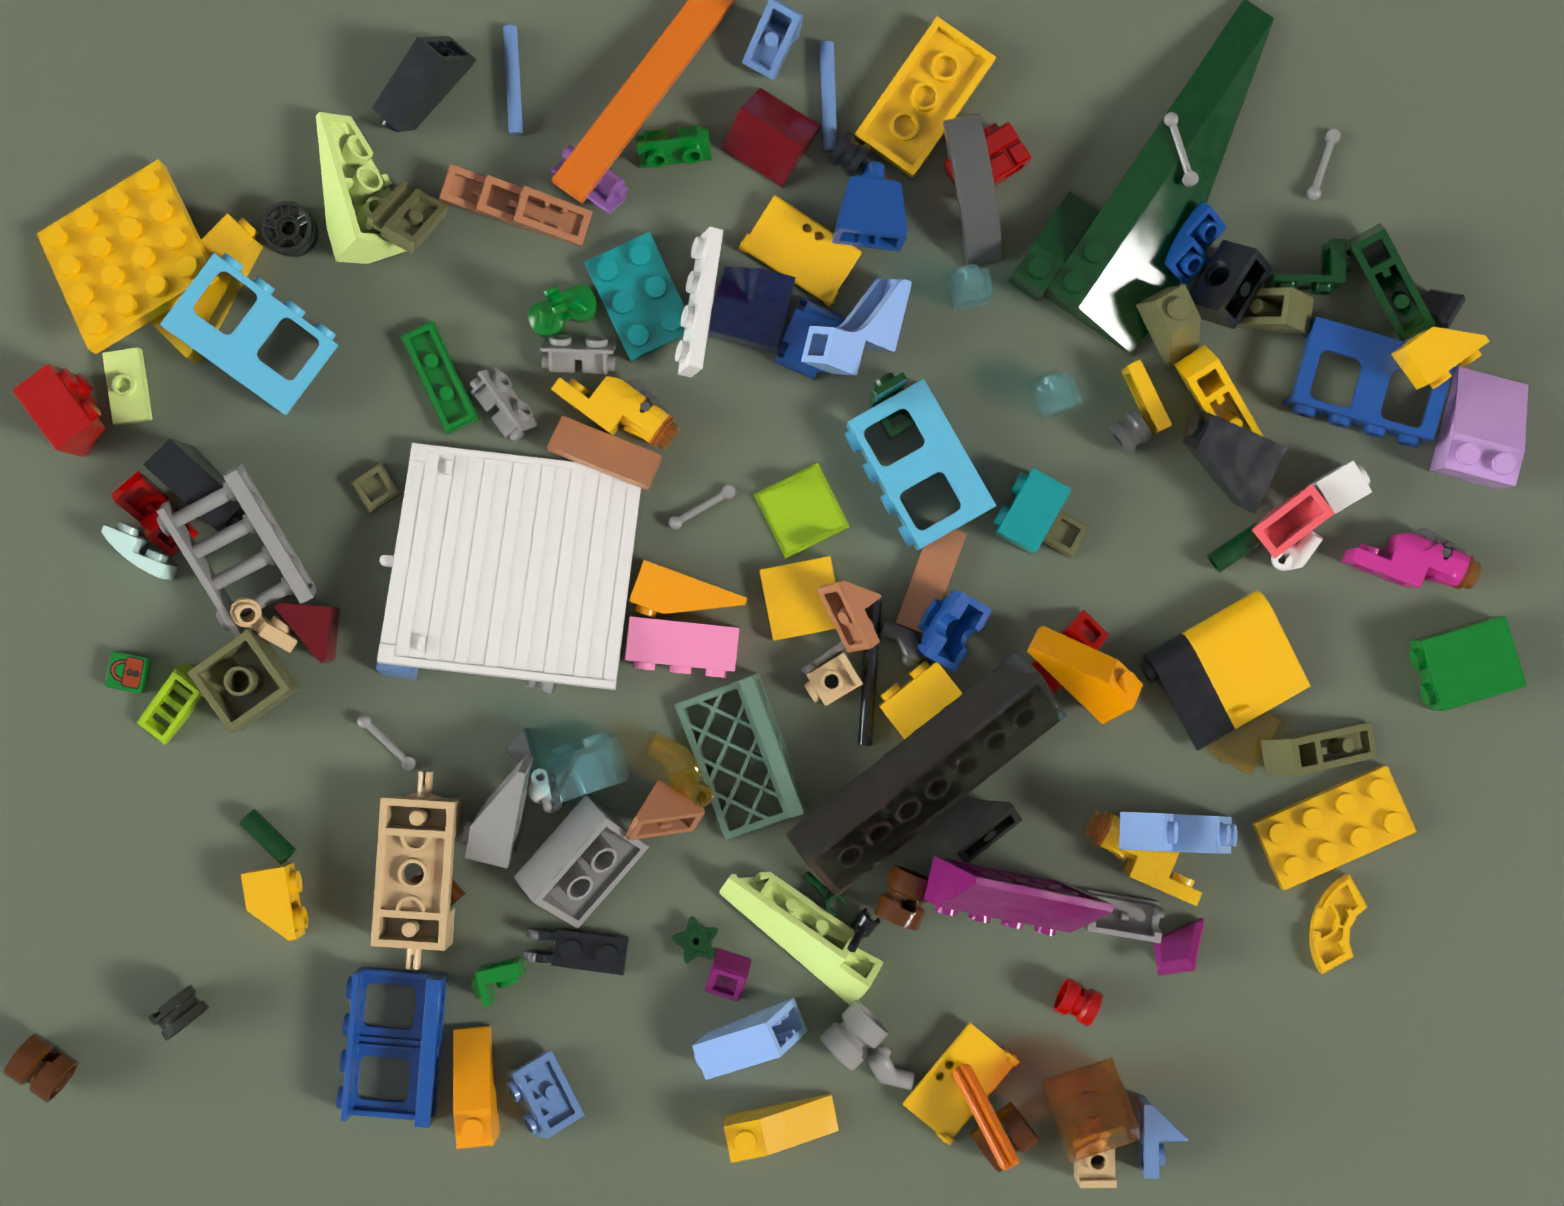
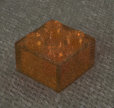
[1042,1057,1140,1163]

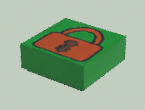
[104,651,151,694]

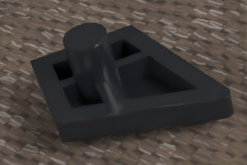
[1392,288,1466,331]

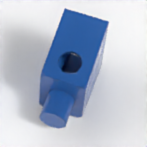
[832,161,907,252]

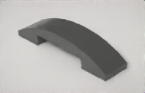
[943,113,1003,267]

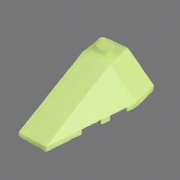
[316,112,406,264]

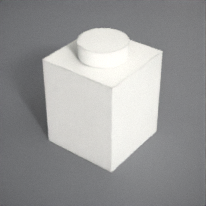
[1306,460,1372,514]

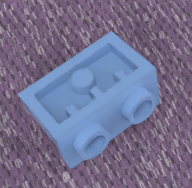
[505,1050,585,1139]

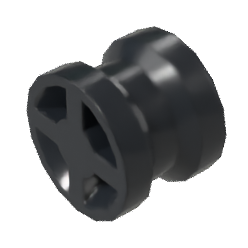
[828,131,873,177]

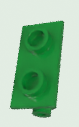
[636,124,712,168]

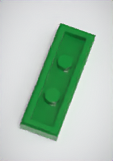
[400,321,480,435]

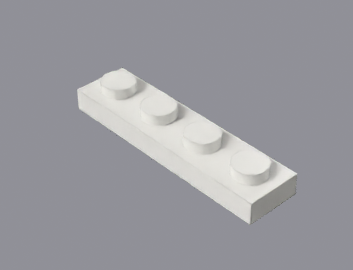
[675,227,723,378]

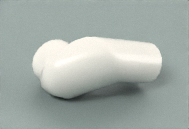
[1271,531,1323,571]

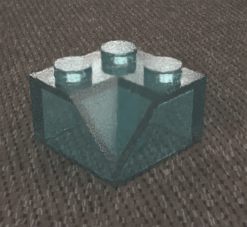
[545,731,631,805]

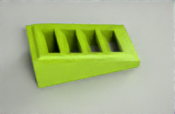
[136,663,204,745]

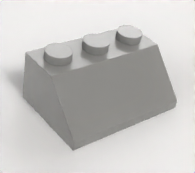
[514,795,649,929]

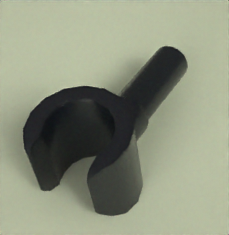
[847,908,881,952]

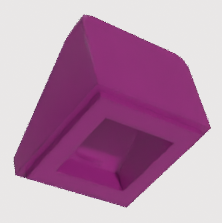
[704,949,752,1002]

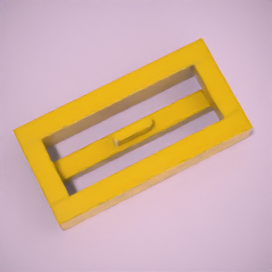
[1121,359,1172,435]

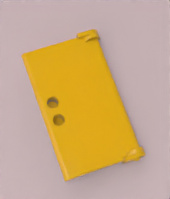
[738,195,863,308]
[902,1022,1020,1145]

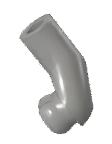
[868,1045,914,1090]

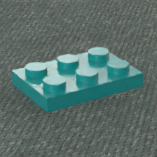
[584,232,685,362]

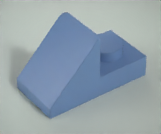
[742,0,804,80]
[1137,1096,1188,1179]

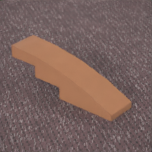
[438,164,593,246]

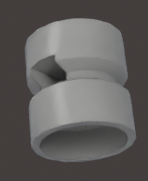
[820,1000,889,1071]

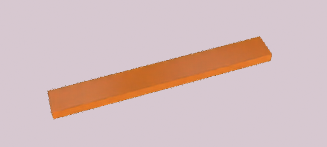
[552,0,737,204]

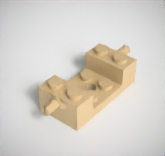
[371,771,462,970]

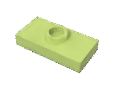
[102,347,153,426]

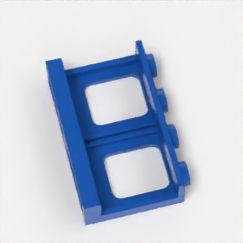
[1283,316,1454,448]
[336,967,448,1128]

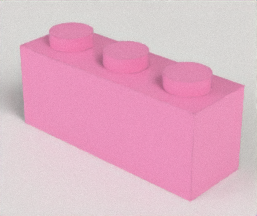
[625,617,740,678]

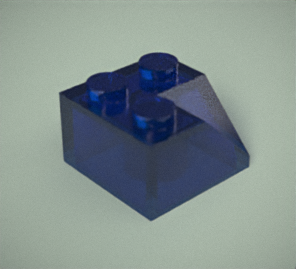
[708,266,796,355]

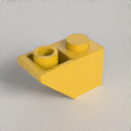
[1391,327,1490,390]
[241,862,308,941]

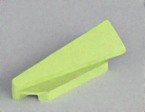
[719,872,884,1005]

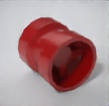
[1053,977,1103,1027]

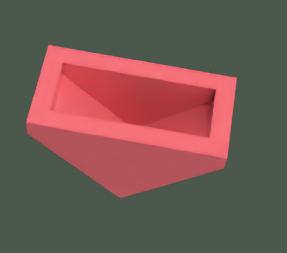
[1251,484,1335,559]

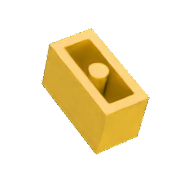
[878,660,965,741]

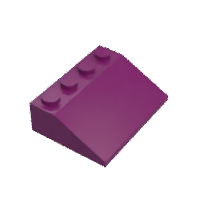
[924,856,1114,936]

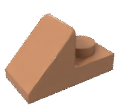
[816,581,882,653]

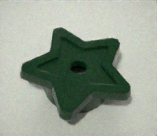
[672,916,718,964]

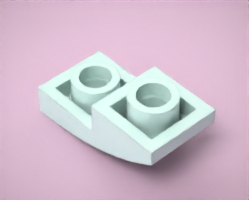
[101,522,178,580]

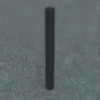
[858,601,882,746]

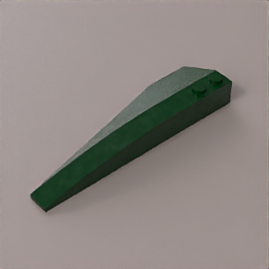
[1042,0,1274,356]

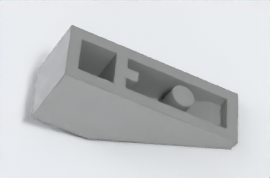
[462,755,533,868]

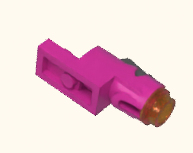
[1341,527,1481,590]

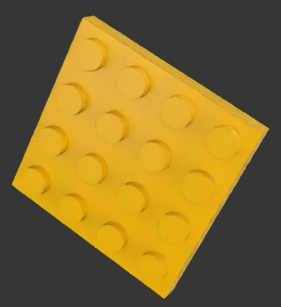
[36,159,220,354]

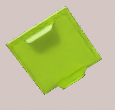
[753,462,850,559]

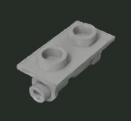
[540,334,617,374]
[470,367,538,442]

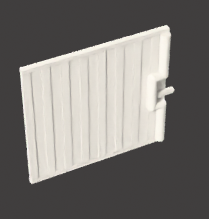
[377,443,641,690]

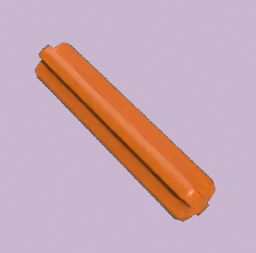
[952,1063,1019,1171]

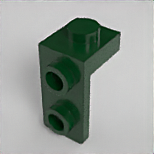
[1264,239,1352,295]
[868,372,916,440]

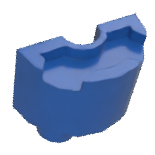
[775,297,845,380]
[918,590,992,672]

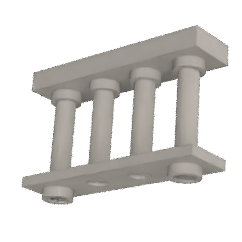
[156,463,317,638]

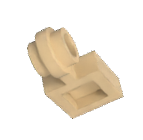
[230,597,298,653]

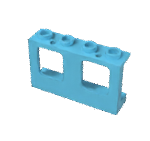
[159,253,339,415]
[844,379,996,551]

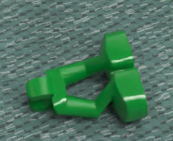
[528,284,598,339]

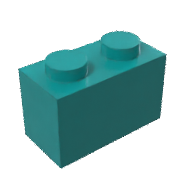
[993,468,1072,555]

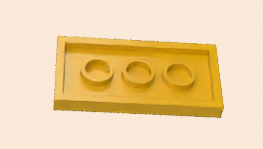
[854,16,996,179]
[1251,764,1417,891]

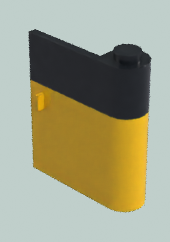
[1140,590,1311,751]

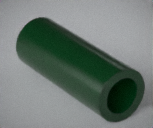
[1207,522,1262,573]
[239,809,297,865]

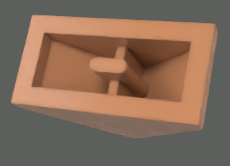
[625,779,705,841]

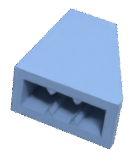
[692,998,808,1080]

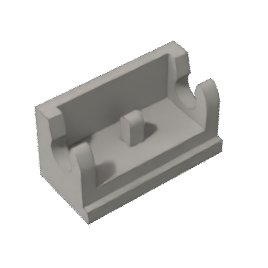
[1083,889,1164,943]

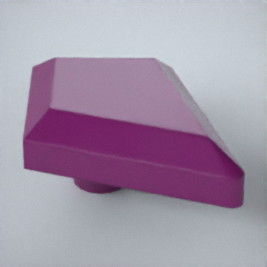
[1153,918,1205,976]

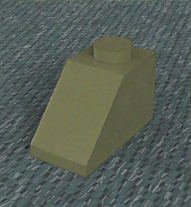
[1136,284,1201,369]
[1236,287,1314,334]

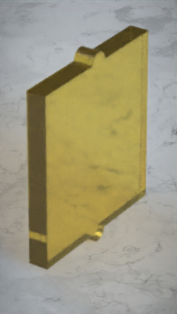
[1203,712,1282,775]

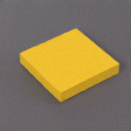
[759,556,836,641]

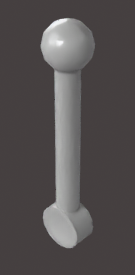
[1164,112,1199,187]
[1307,128,1341,200]
[668,485,736,530]
[801,642,845,675]
[357,714,417,771]

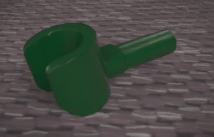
[803,871,848,916]

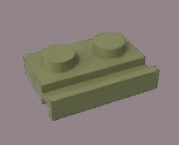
[365,180,449,254]

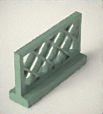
[675,673,809,840]

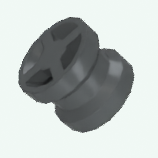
[1108,410,1153,456]

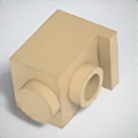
[804,652,863,706]
[1074,1128,1117,1188]

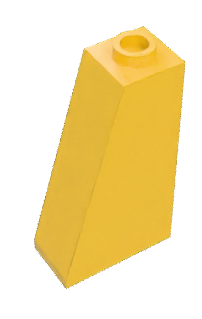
[150,213,264,363]

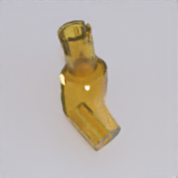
[644,732,714,807]

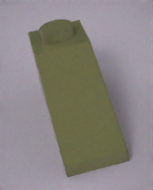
[1261,722,1377,776]

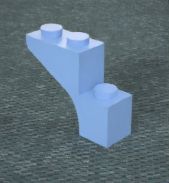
[801,278,912,376]
[1119,812,1237,854]

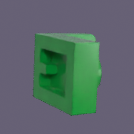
[472,956,526,1008]

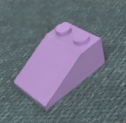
[1429,366,1528,490]

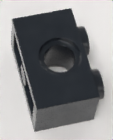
[1189,240,1272,329]

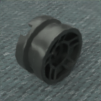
[261,201,319,258]
[148,985,209,1041]

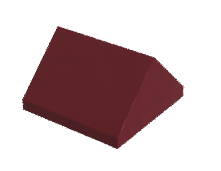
[722,87,821,188]

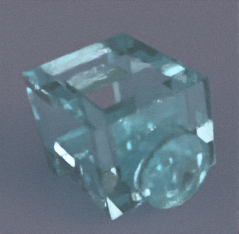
[947,264,994,311]
[1030,373,1083,419]

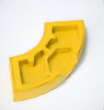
[1309,874,1367,974]

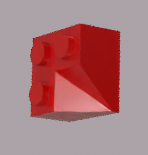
[12,364,105,457]

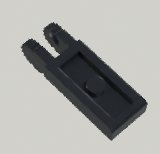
[523,927,629,975]

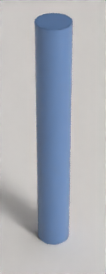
[503,25,523,136]
[820,41,837,152]

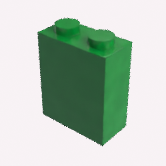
[1409,616,1527,711]

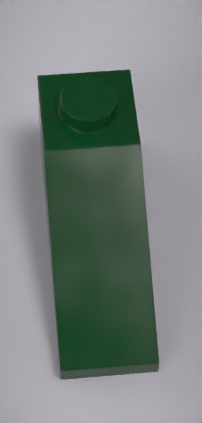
[1008,191,1099,302]
[1347,223,1436,341]

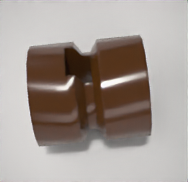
[874,864,929,931]
[4,1033,79,1103]
[970,1102,1040,1173]

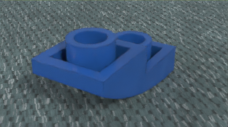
[1165,201,1227,286]

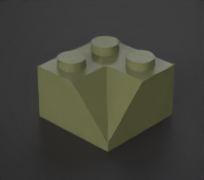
[187,630,301,733]

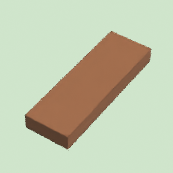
[547,415,662,491]
[895,521,967,633]

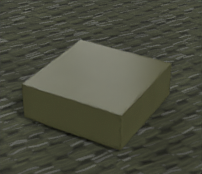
[350,463,402,513]
[1042,510,1090,559]

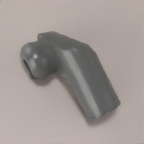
[879,619,924,668]

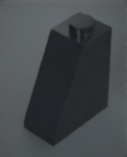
[372,36,476,132]
[1183,408,1287,514]
[143,438,246,531]

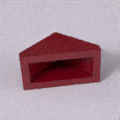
[274,603,340,663]

